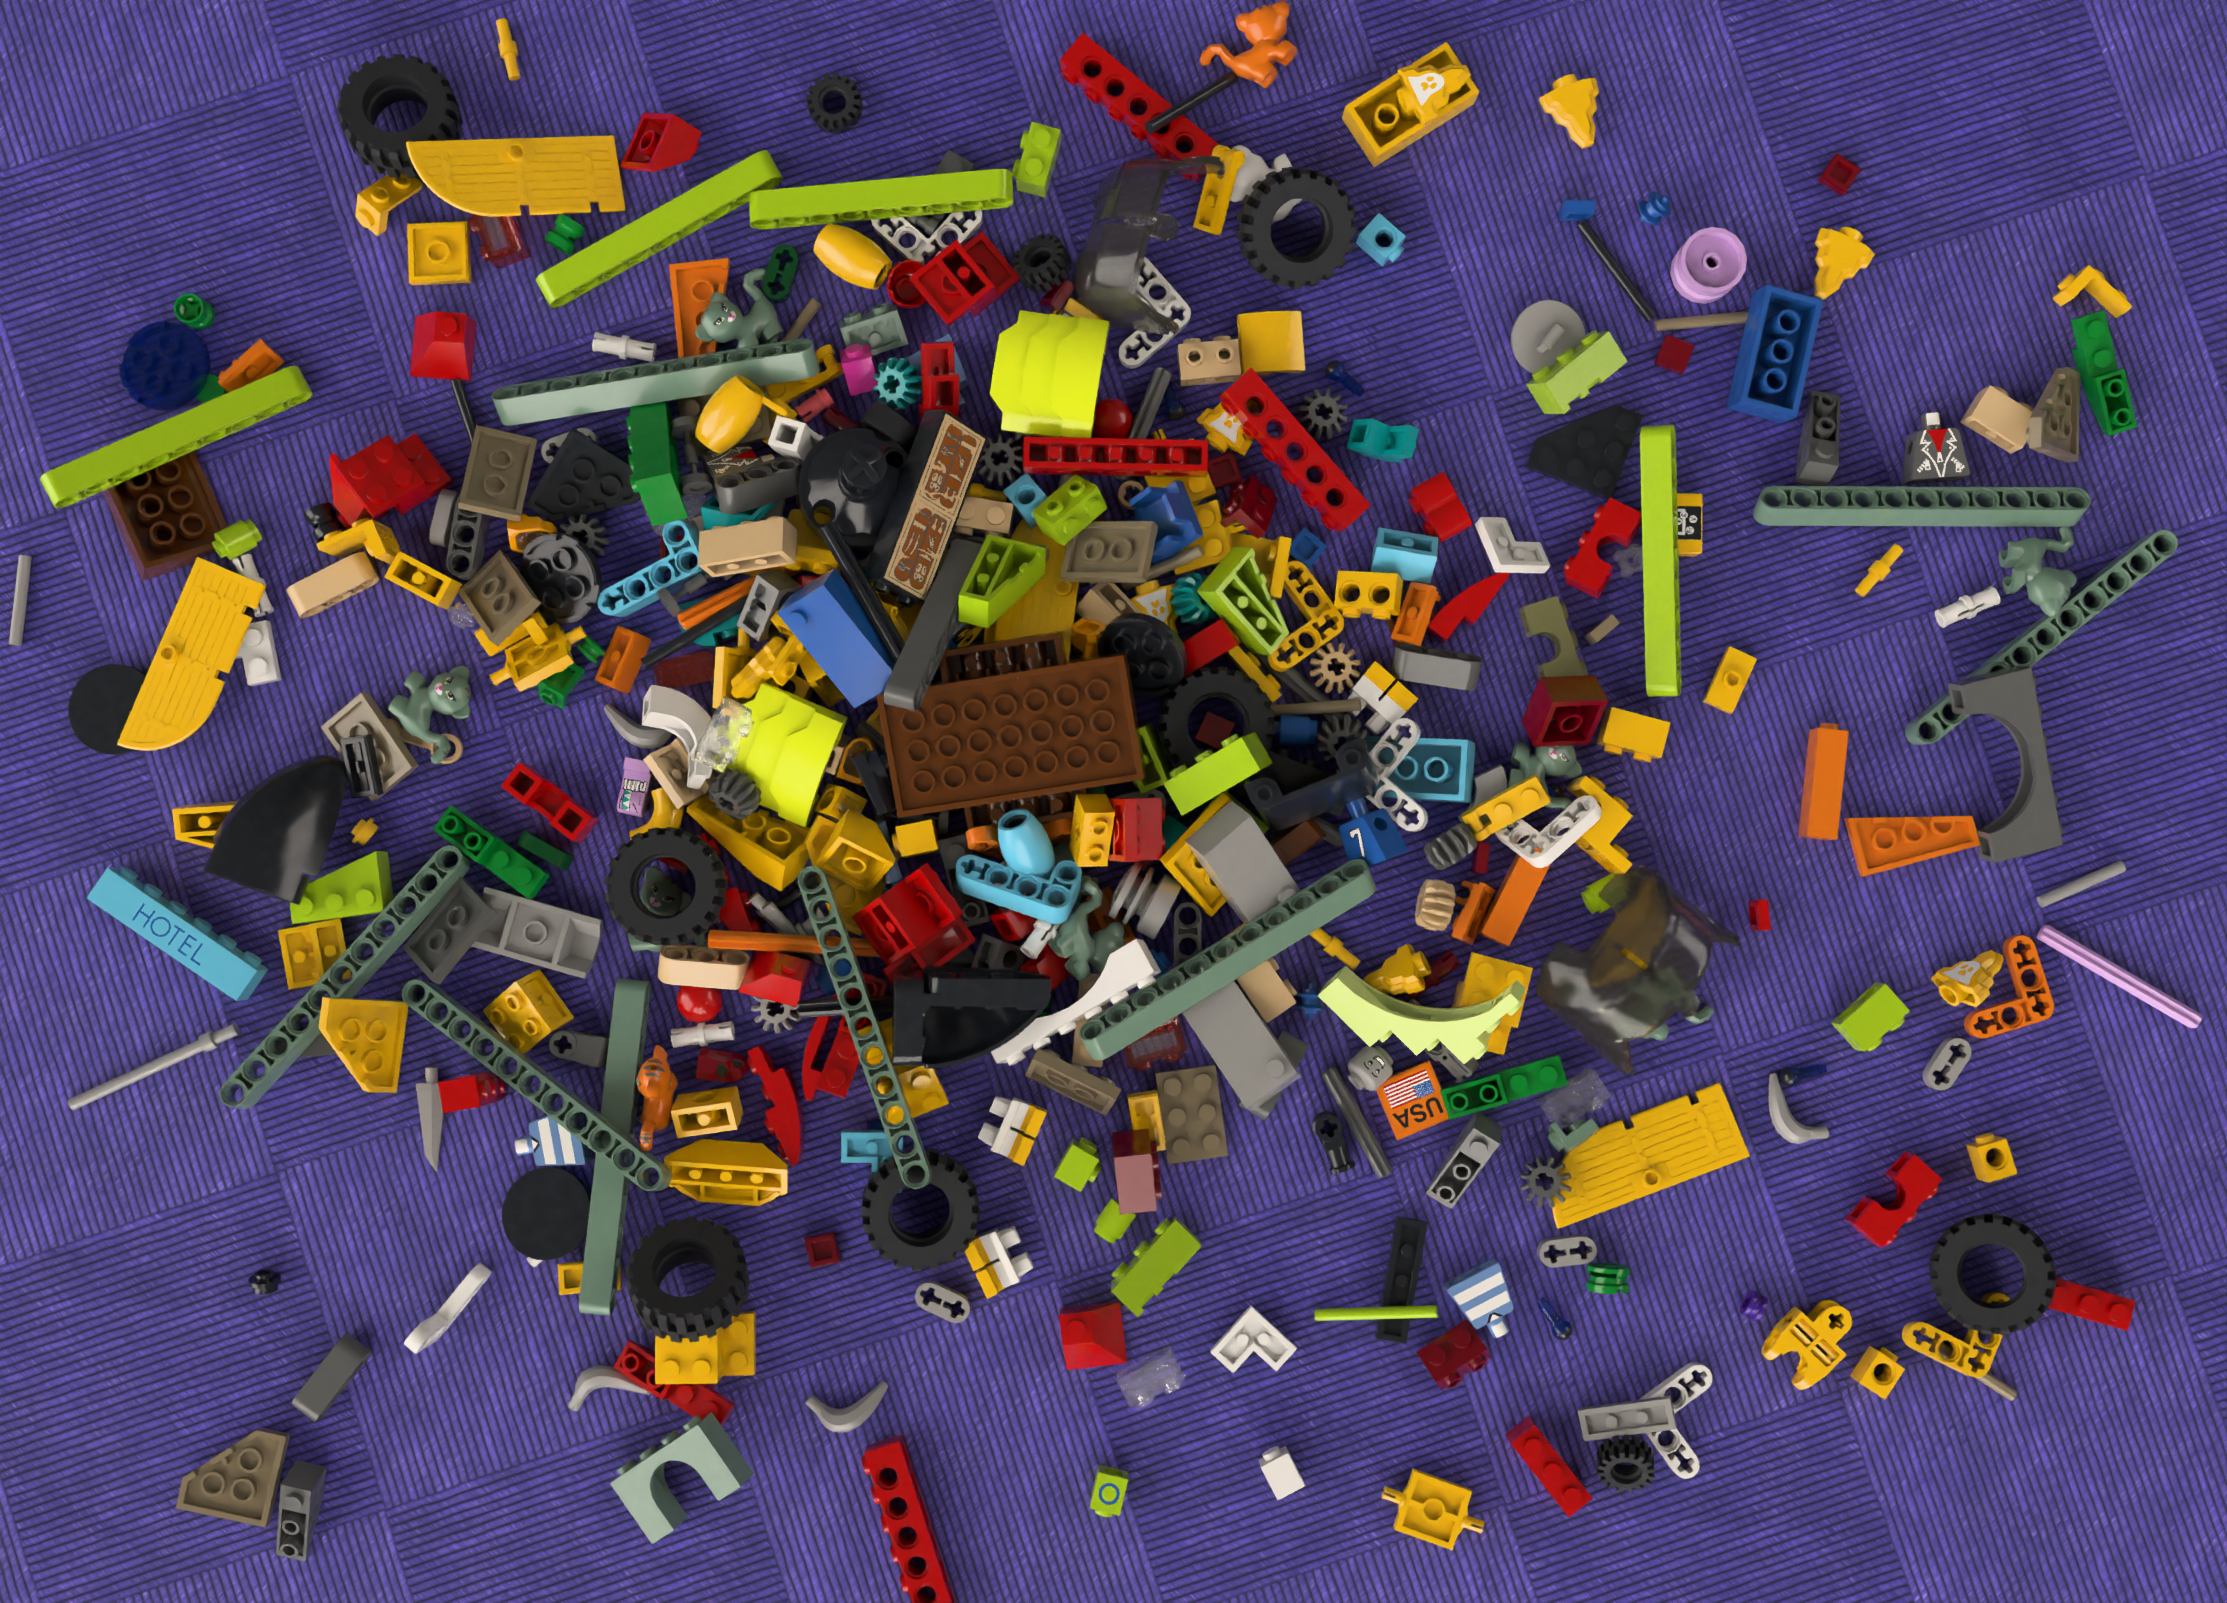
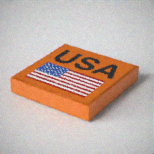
[1376,1060,1449,1140]

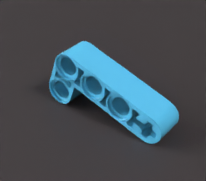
[597,520,706,617]
[956,855,1082,924]

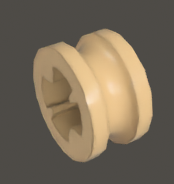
[1118,481,1144,510]

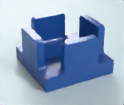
[1127,480,1204,564]

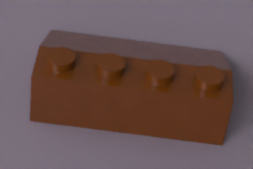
[102,451,228,581]

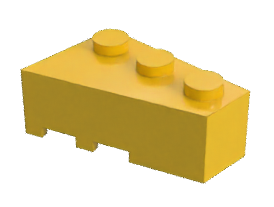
[172,801,238,849]

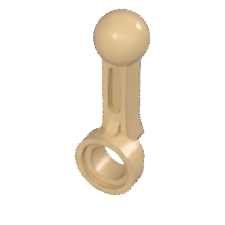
[387,719,463,764]

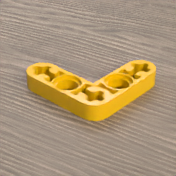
[1268,561,1344,672]
[1902,1292,2010,1378]

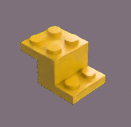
[1566,776,1633,874]
[1451,952,1533,1055]
[858,1017,949,1124]
[655,1311,756,1384]

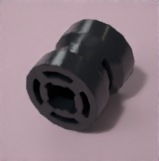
[304,503,345,543]

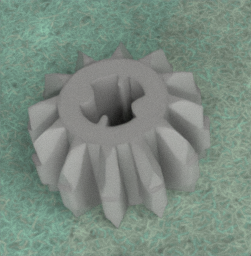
[751,996,802,1034]

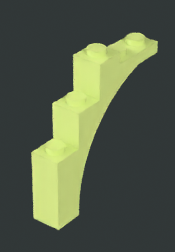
[1317,965,1526,1064]

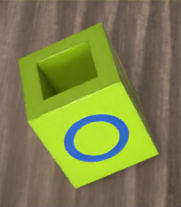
[1090,1465,1128,1517]

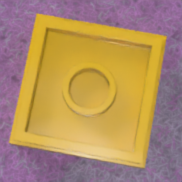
[407,221,472,285]

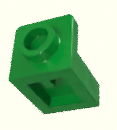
[538,663,585,709]

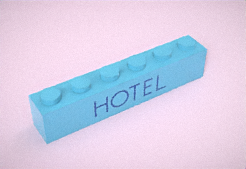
[87,866,268,1001]

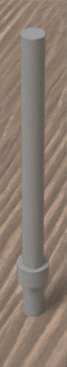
[68,1023,240,1110]

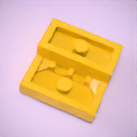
[1237,311,1305,375]
[278,918,351,990]

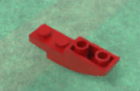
[918,341,959,427]
[698,833,763,933]
[816,972,888,1099]
[747,1044,804,1166]
[613,1340,736,1427]

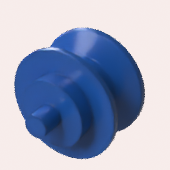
[1638,192,1671,226]
[1295,983,1326,1020]

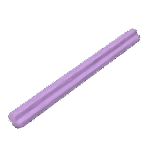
[2037,925,2203,1028]

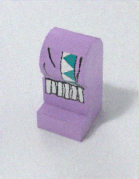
[617,757,655,817]

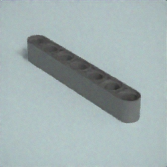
[884,538,983,711]

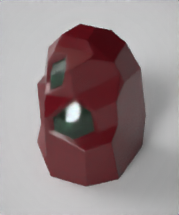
[696,1047,749,1083]

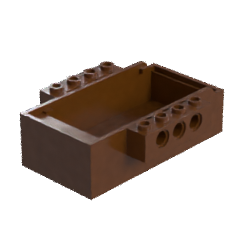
[876,631,1146,830]

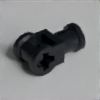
[1312,1111,1356,1175]

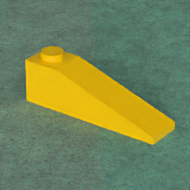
[686,793,811,892]

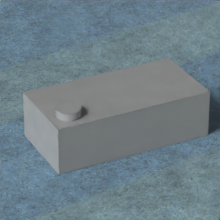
[1185,801,1300,924]
[1182,979,1301,1111]

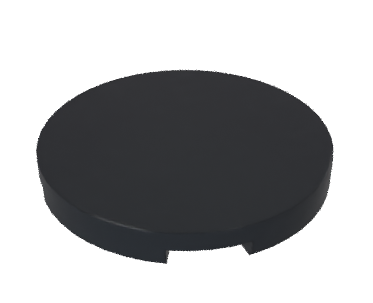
[520,533,602,624]
[1098,613,1187,697]
[68,664,146,755]
[502,1167,591,1260]

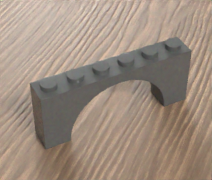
[1948,666,2063,863]

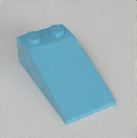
[1363,736,1475,803]

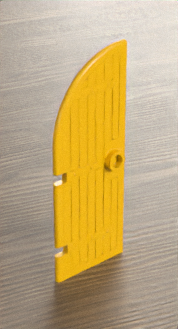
[406,135,625,217]
[993,519,1079,661]
[117,557,266,751]
[1552,1083,1750,1229]

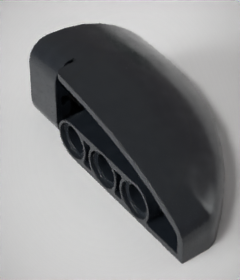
[203,755,347,905]
[892,966,1051,1069]

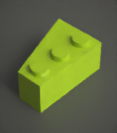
[1526,330,1628,414]
[958,534,1046,628]
[1197,547,1289,655]
[1163,732,1274,815]
[290,851,393,924]
[1111,1216,1202,1317]

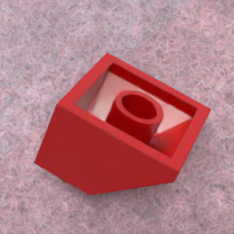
[620,112,702,172]
[410,311,477,382]
[329,453,390,529]
[739,951,815,1007]
[1059,1301,1127,1370]

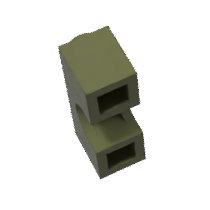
[1518,596,1587,677]

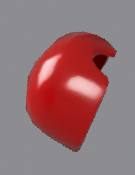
[887,259,926,310]
[1092,398,1134,439]
[676,986,723,1023]

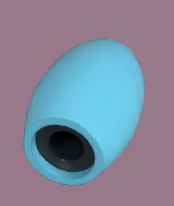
[998,809,1055,880]

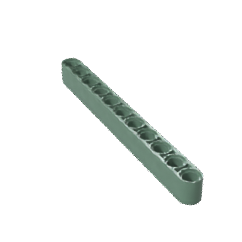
[491,338,820,426]
[1753,486,2091,527]
[1905,530,2178,746]
[219,845,471,1109]
[1079,859,1376,1061]
[797,866,932,1189]
[579,978,651,1316]
[402,979,672,1191]

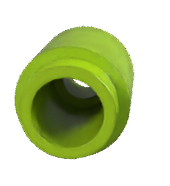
[212,519,262,560]
[1581,873,1629,914]
[1094,1198,1136,1244]

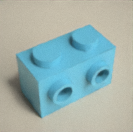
[1370,527,1438,584]

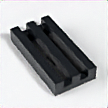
[340,734,384,799]

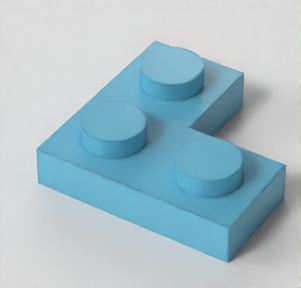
[841,1130,903,1193]

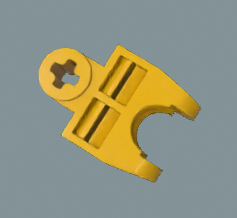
[1761,1300,1852,1390]

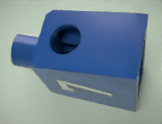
[1339,797,1408,867]

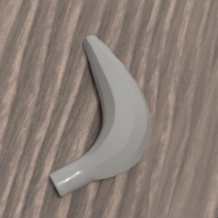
[604,704,673,749]
[1768,1073,1829,1144]
[568,1365,651,1411]
[805,1381,888,1432]

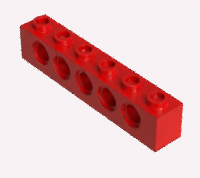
[1060,33,1219,183]
[1218,367,1371,533]
[1023,437,1208,477]
[861,1434,956,1603]

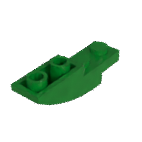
[2070,310,2137,436]
[432,805,550,900]
[1440,1054,1568,1120]

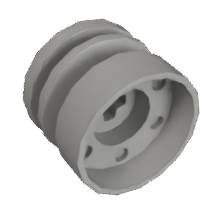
[1108,861,1182,939]

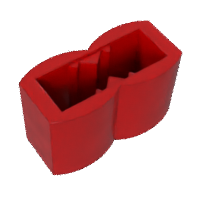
[1408,472,1472,545]

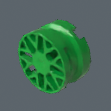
[1586,1262,1631,1294]

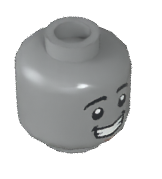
[1348,1046,1393,1091]

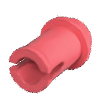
[795,388,835,423]

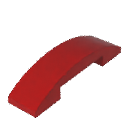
[802,990,852,1101]

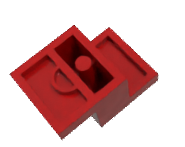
[909,231,1020,327]
[336,433,452,518]
[1108,798,1166,862]
[852,863,963,966]

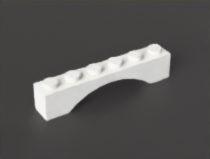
[991,939,1161,1066]

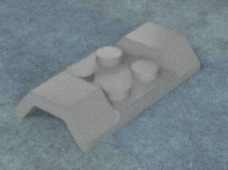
[471,887,603,979]

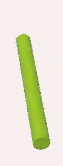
[1314,1305,1438,1321]

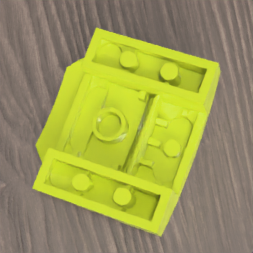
[990,310,1110,438]
[717,681,848,828]

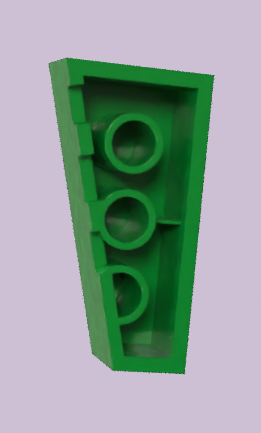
[626,401,688,526]

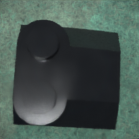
[852,750,896,818]

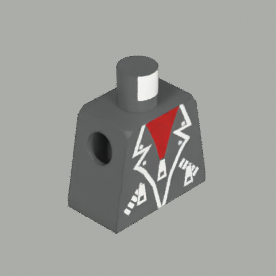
[1902,412,1970,485]
[700,444,774,504]

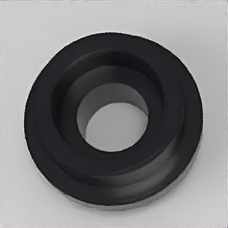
[248,1269,281,1295]

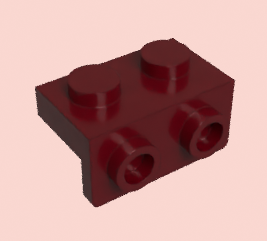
[1220,475,1278,539]
[1416,1319,1491,1390]

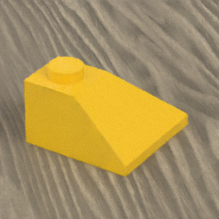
[815,809,896,894]

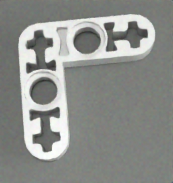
[871,210,983,265]
[1119,255,1191,369]
[1365,718,1428,832]
[1494,795,1602,868]
[404,1262,492,1354]
[1639,1362,1712,1479]

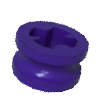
[1739,1290,1768,1322]

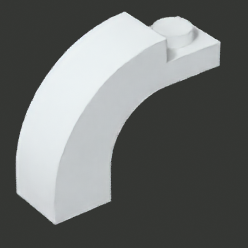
[768,415,825,465]
[642,685,721,789]

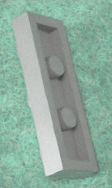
[1578,1396,1677,1441]

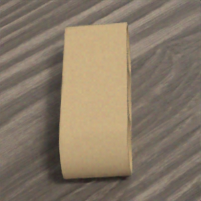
[286,552,379,618]
[658,944,750,990]

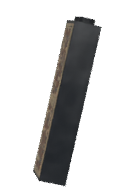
[864,409,988,607]

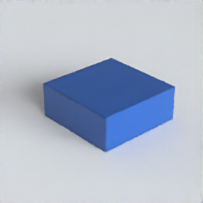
[1559,200,1595,221]
[1289,527,1327,569]

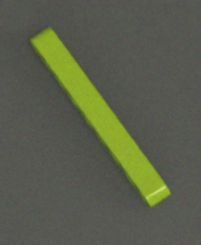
[536,150,783,308]
[749,169,1013,230]
[40,366,313,508]
[1640,424,1682,697]

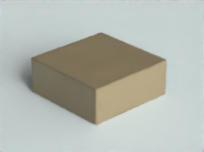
[1583,614,1620,646]

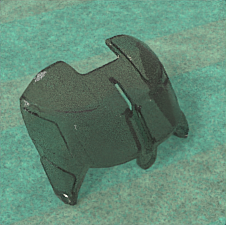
[1071,156,1225,335]
[1536,864,1741,1075]

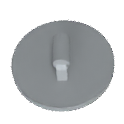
[1511,300,1585,374]

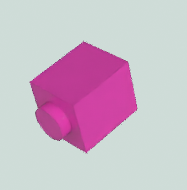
[840,344,878,396]

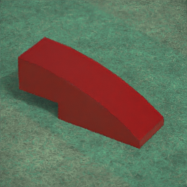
[1426,572,1510,643]
[1181,618,1240,680]
[881,916,977,988]

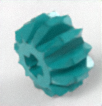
[872,357,922,410]
[1170,573,1215,625]

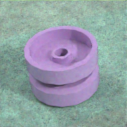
[1670,227,1747,304]

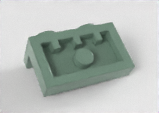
[839,302,909,356]
[1547,1118,1599,1155]

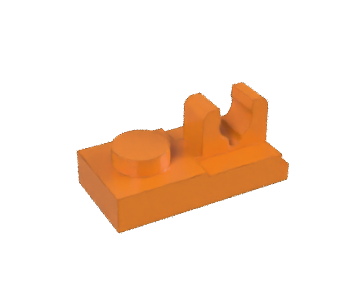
[217,338,284,392]
[1391,582,1441,647]
[1451,881,1495,945]

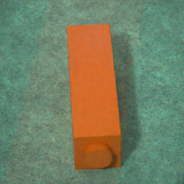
[1798,723,1849,840]
[1478,835,1551,947]

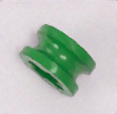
[576,635,606,664]

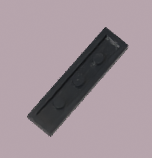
[1375,1216,1428,1344]

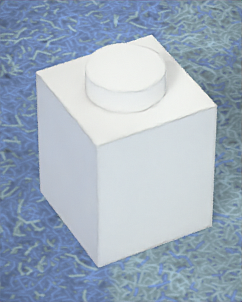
[1259,1446,1305,1500]

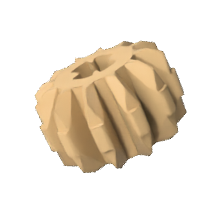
[1309,643,1361,694]
[1415,879,1456,931]

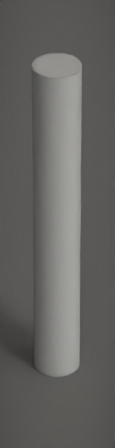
[9,555,32,646]
[2037,861,2126,908]

